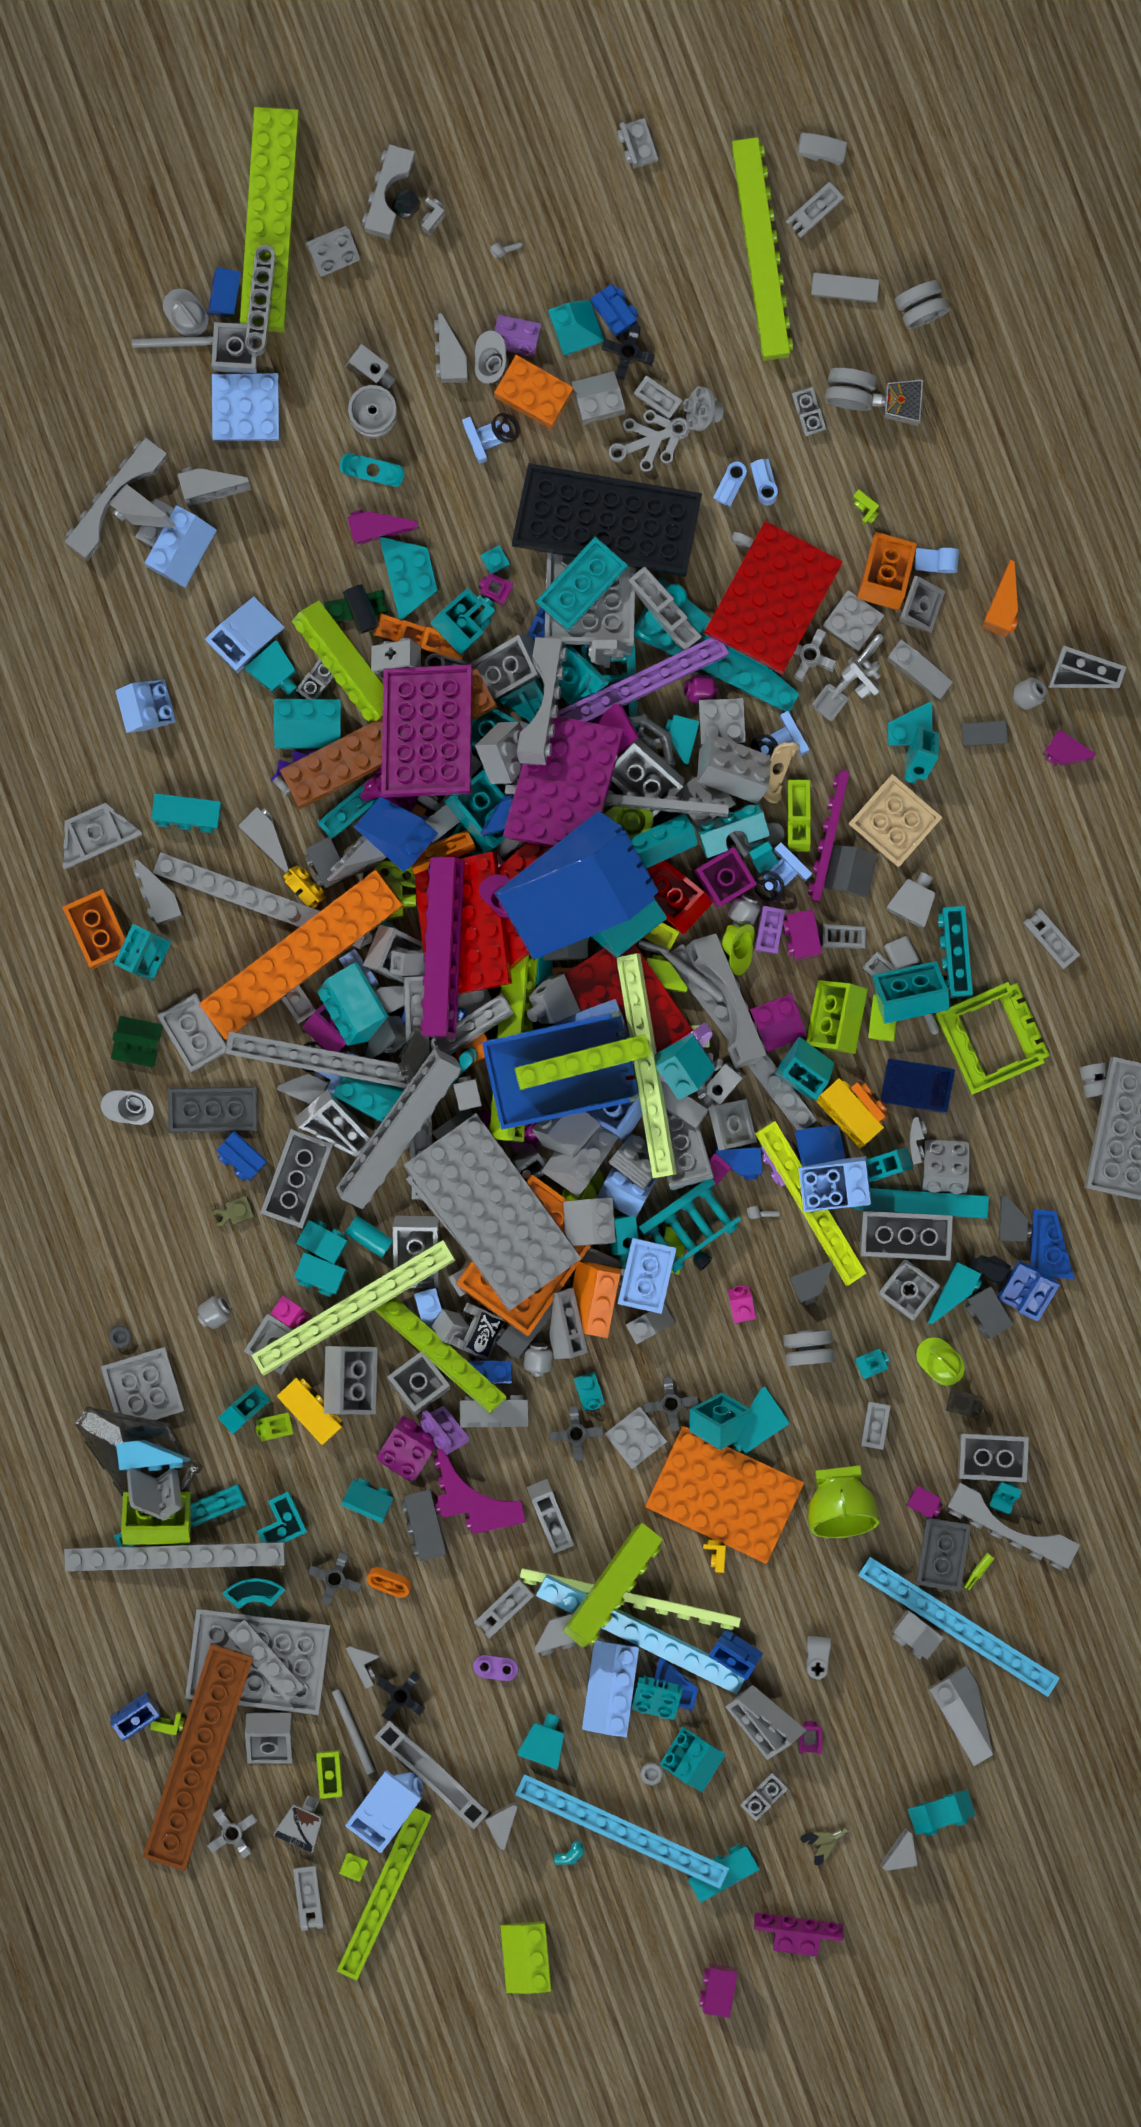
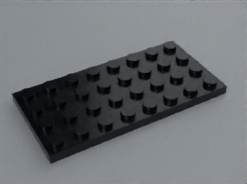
[512,463,702,577]

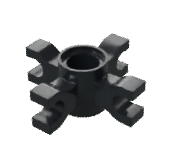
[602,324,655,380]
[377,1671,426,1721]

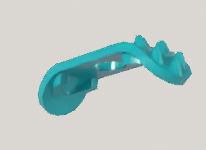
[340,453,405,487]
[634,584,687,640]

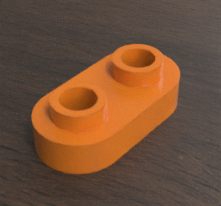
[367,1567,412,1598]

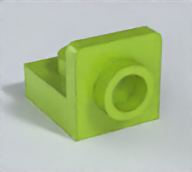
[852,489,880,526]
[256,1412,294,1442]
[150,1711,185,1735]

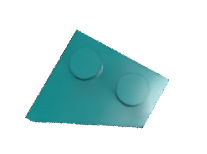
[888,702,932,746]

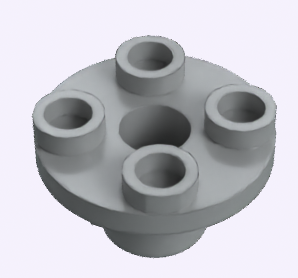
[683,386,724,431]

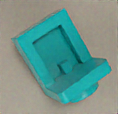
[473,595,495,631]
[749,841,778,873]
[573,1372,605,1411]
[989,1481,1022,1514]

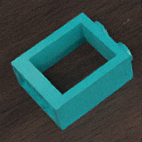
[114,924,172,981]

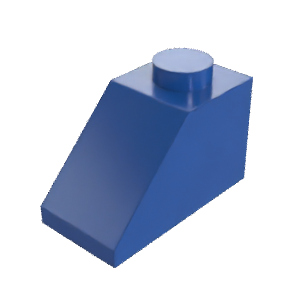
[481,795,514,836]
[716,1147,762,1180]

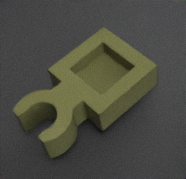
[212,1196,254,1227]

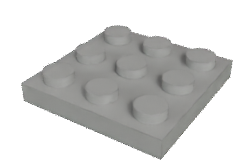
[101,1347,185,1431]

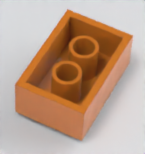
[494,355,574,430]
[62,889,126,970]

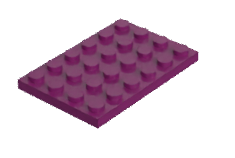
[381,665,473,798]
[503,716,624,848]

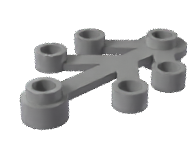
[609,410,690,473]

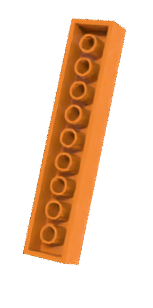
[199,870,405,1040]

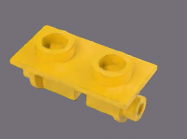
[283,865,327,909]

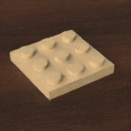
[848,774,943,868]

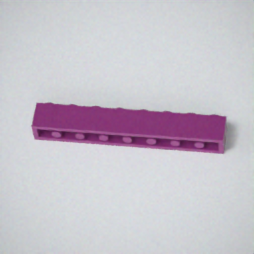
[420,857,465,1038]

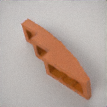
[373,614,464,660]

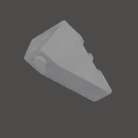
[928,1666,993,1766]

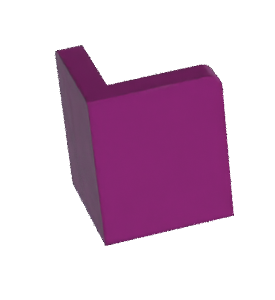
[709,1154,732,1186]

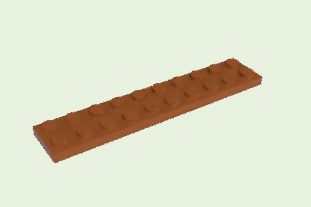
[280,669,497,809]
[142,1643,254,1871]

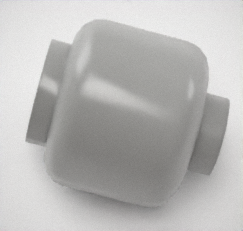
[1013,678,1047,710]
[728,894,760,927]
[197,1296,232,1329]
[523,1342,553,1377]

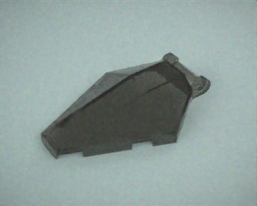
[75,1407,203,1497]

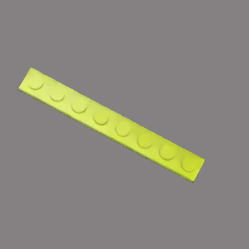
[755,1121,866,1286]

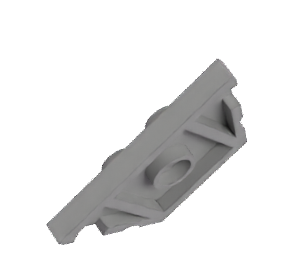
[63,803,143,870]

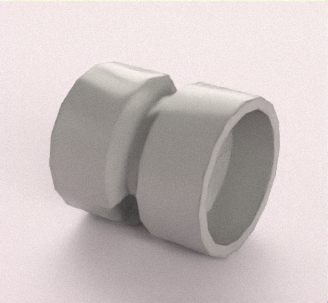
[1079,1062,1108,1098]

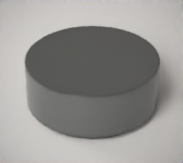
[763,823,784,845]
[109,1326,132,1348]

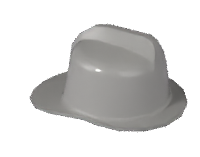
[163,289,208,337]
[475,331,510,384]
[101,1089,154,1125]

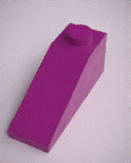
[347,510,419,546]

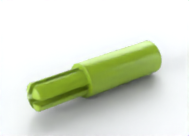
[963,1553,995,1590]

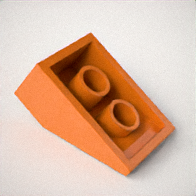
[857,532,917,610]
[982,560,1019,638]

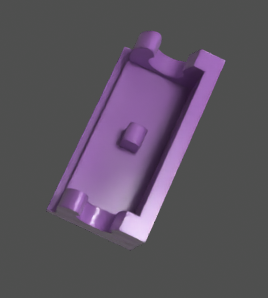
[754,906,785,954]

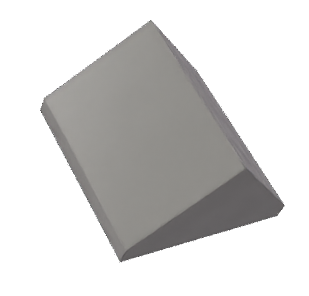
[899,576,945,633]
[485,1802,518,1850]
[880,1827,917,1871]

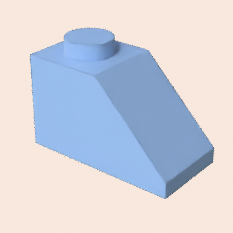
[414,1288,442,1333]

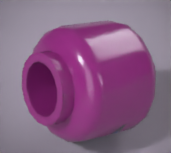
[684,674,718,703]

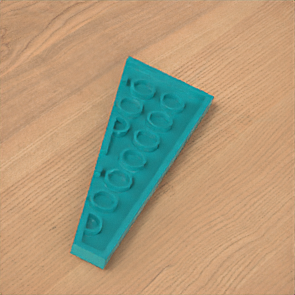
[634,577,799,713]

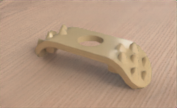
[763,742,800,803]

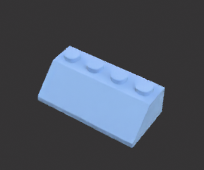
[582,1640,639,1737]

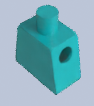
[245,640,298,696]
[904,726,939,783]
[609,1216,638,1267]
[517,1713,564,1769]

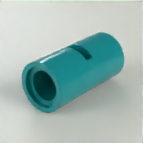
[345,1216,393,1258]

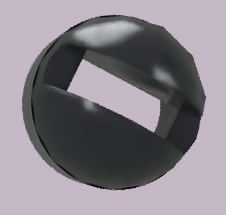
[693,1252,712,1271]

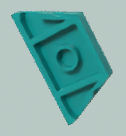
[380,537,438,621]
[558,644,609,705]

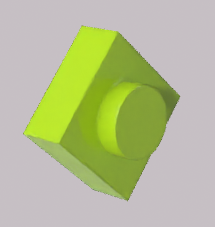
[339,1852,369,1882]

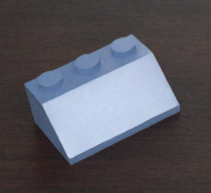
[145,505,217,588]

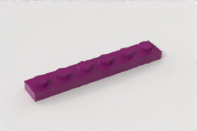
[808,770,850,903]

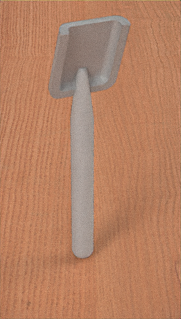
[812,634,884,721]
[884,936,939,1035]
[638,940,724,1002]

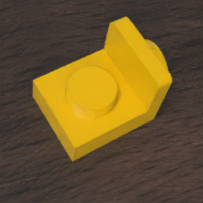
[703,1540,726,1573]

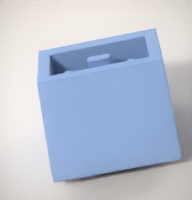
[115,680,176,733]
[596,1167,657,1217]

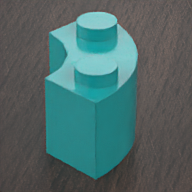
[222,1578,287,1609]
[908,1789,976,1836]

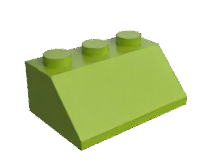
[806,980,868,1054]
[121,1492,191,1545]
[500,1921,551,1994]

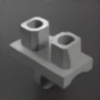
[841,657,881,699]

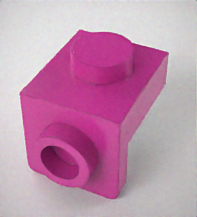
[727,1286,756,1324]
[270,1295,311,1329]

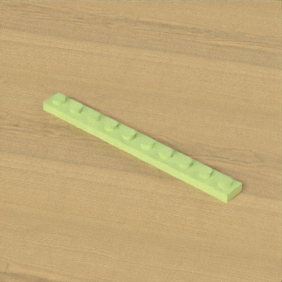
[617,953,677,1178]
[251,1240,456,1375]
[520,1568,741,1630]

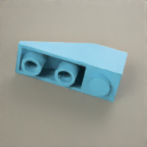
[116,1440,190,1472]

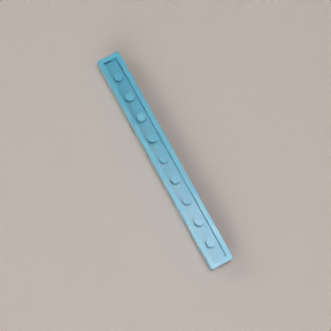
[858,1557,1060,1697]
[536,1574,745,1694]
[515,1774,730,1889]

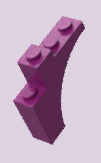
[433,1449,526,1534]

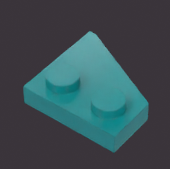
[499,679,544,723]

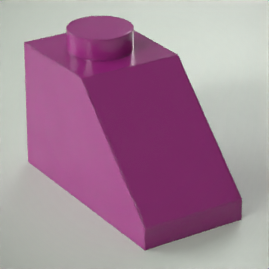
[1043,729,1096,766]

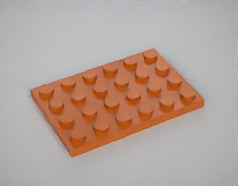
[455,1175,591,1336]
[645,1426,804,1564]

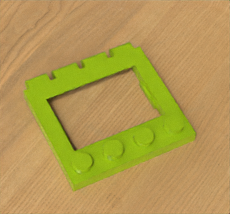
[935,982,1050,1095]

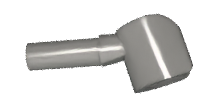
[490,242,522,259]
[747,1205,779,1219]

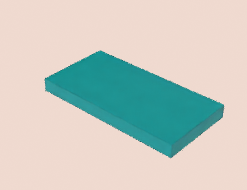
[535,537,628,632]

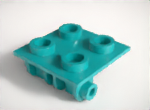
[631,1676,683,1720]

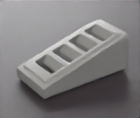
[818,924,866,949]

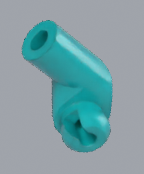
[554,1841,585,1865]

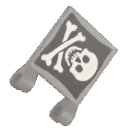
[449,1303,506,1361]

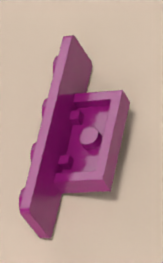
[754,1913,844,1957]

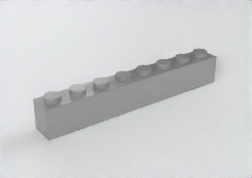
[336,1048,461,1209]

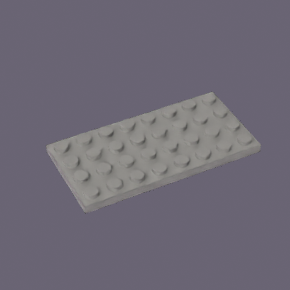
[403,1114,581,1311]

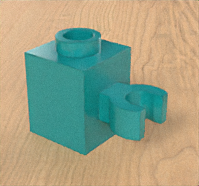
[854,1348,890,1379]

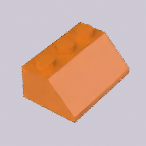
[572,1260,621,1338]

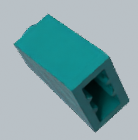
[733,1386,790,1454]

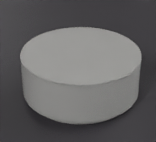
[731,532,754,548]
[640,1762,663,1785]

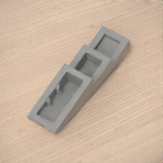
[628,567,701,651]

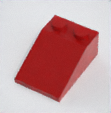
[648,860,713,935]

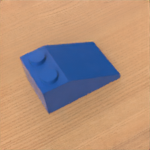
[354,797,438,872]

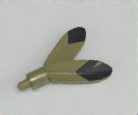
[800,1827,849,1866]

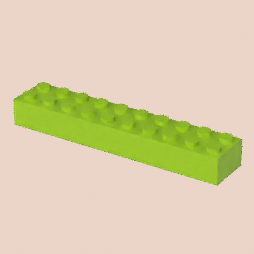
[240,107,300,333]

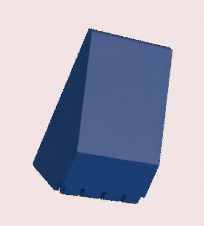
[495,811,658,959]
[482,1011,639,1130]

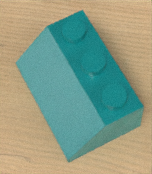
[274,699,342,749]
[591,900,667,958]
[872,961,949,1024]
[317,962,388,1046]
[333,1076,406,1123]

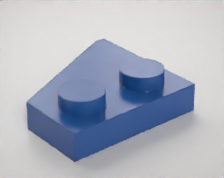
[653,1657,698,1711]

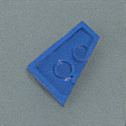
[1030,1210,1075,1279]

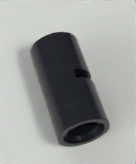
[343,584,380,634]

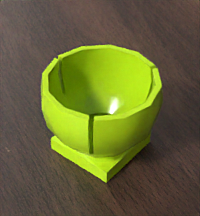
[807,1466,880,1538]

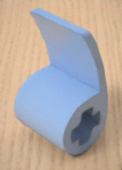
[915,548,959,573]

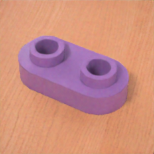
[473,1655,518,1681]

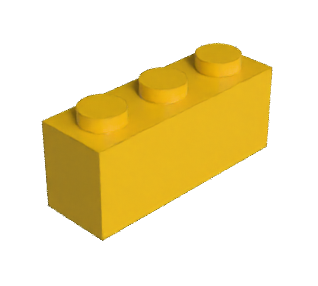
[815,1078,884,1149]
[277,1378,343,1445]

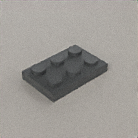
[916,1518,971,1592]

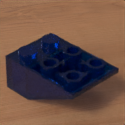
[880,1059,955,1115]

